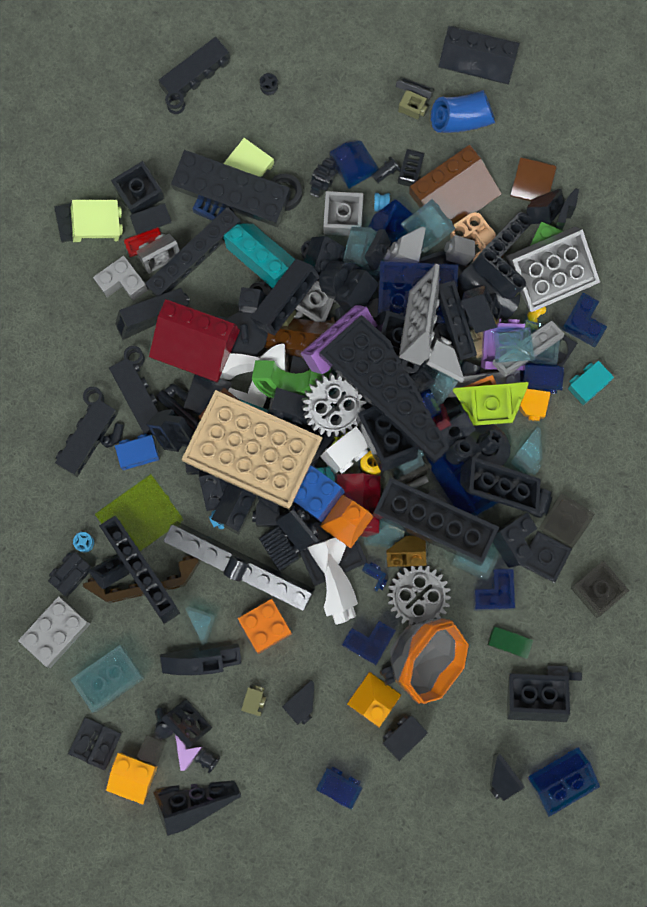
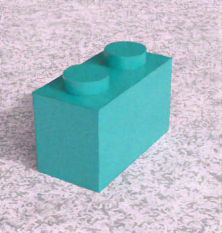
[568,361,614,405]

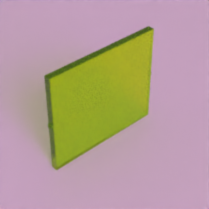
[95,474,184,551]

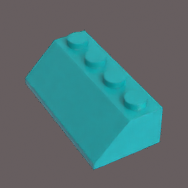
[224,224,295,288]

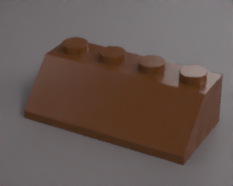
[264,318,333,357]

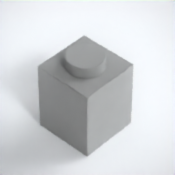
[444,235,475,266]

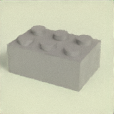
[18,596,90,668]

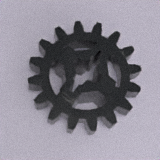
[310,157,336,198]

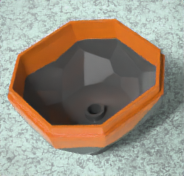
[390,618,469,704]

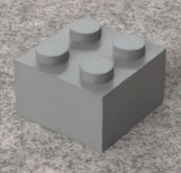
[323,191,363,237]

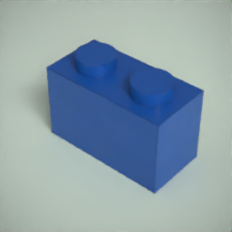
[115,434,160,470]

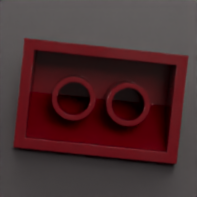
[335,473,380,537]

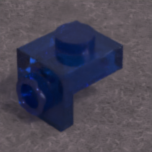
[362,562,388,593]

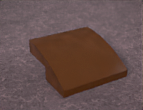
[510,157,557,202]

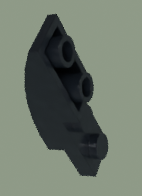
[160,643,242,675]

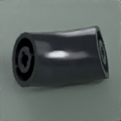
[455,263,521,321]

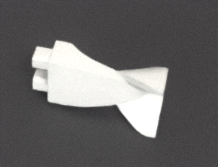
[220,344,289,380]
[308,538,358,625]

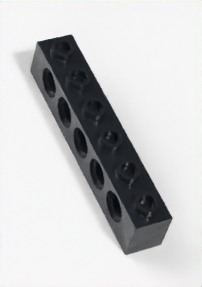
[145,207,241,297]
[99,515,181,624]

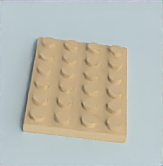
[182,390,322,510]

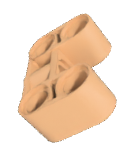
[450,212,505,263]

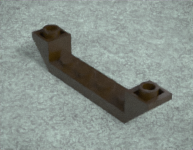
[83,556,200,603]

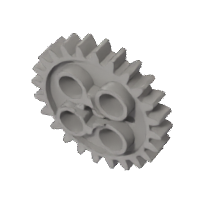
[302,373,366,437]
[387,566,451,625]

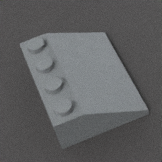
[506,227,600,312]
[399,264,439,365]

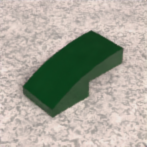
[487,626,534,659]

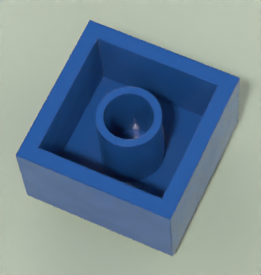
[293,465,345,523]

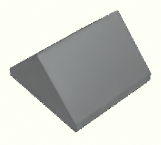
[296,281,334,322]

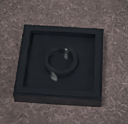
[520,531,572,584]

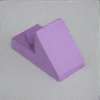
[175,730,203,771]

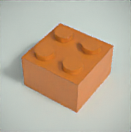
[238,599,292,654]

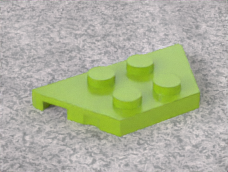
[453,382,529,425]

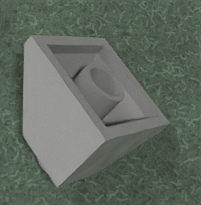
[425,337,464,382]

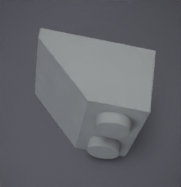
[383,227,426,274]

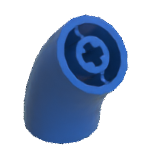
[431,90,495,133]

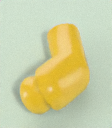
[527,306,546,330]

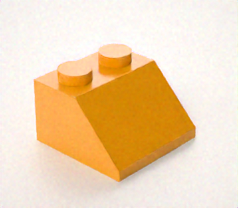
[106,753,158,805]

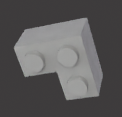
[93,256,148,301]

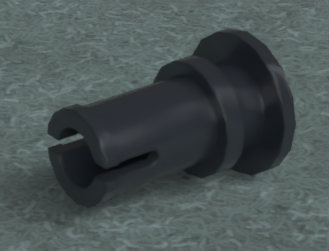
[371,156,401,184]
[154,707,173,739]

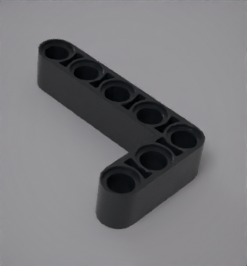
[473,212,532,299]

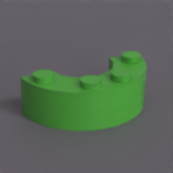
[252,360,332,398]

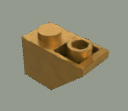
[386,536,427,567]

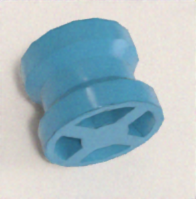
[374,193,390,212]
[73,532,94,553]

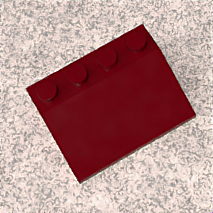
[149,299,240,383]

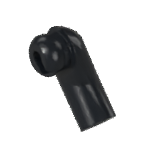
[100,423,124,448]

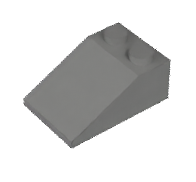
[136,234,179,274]

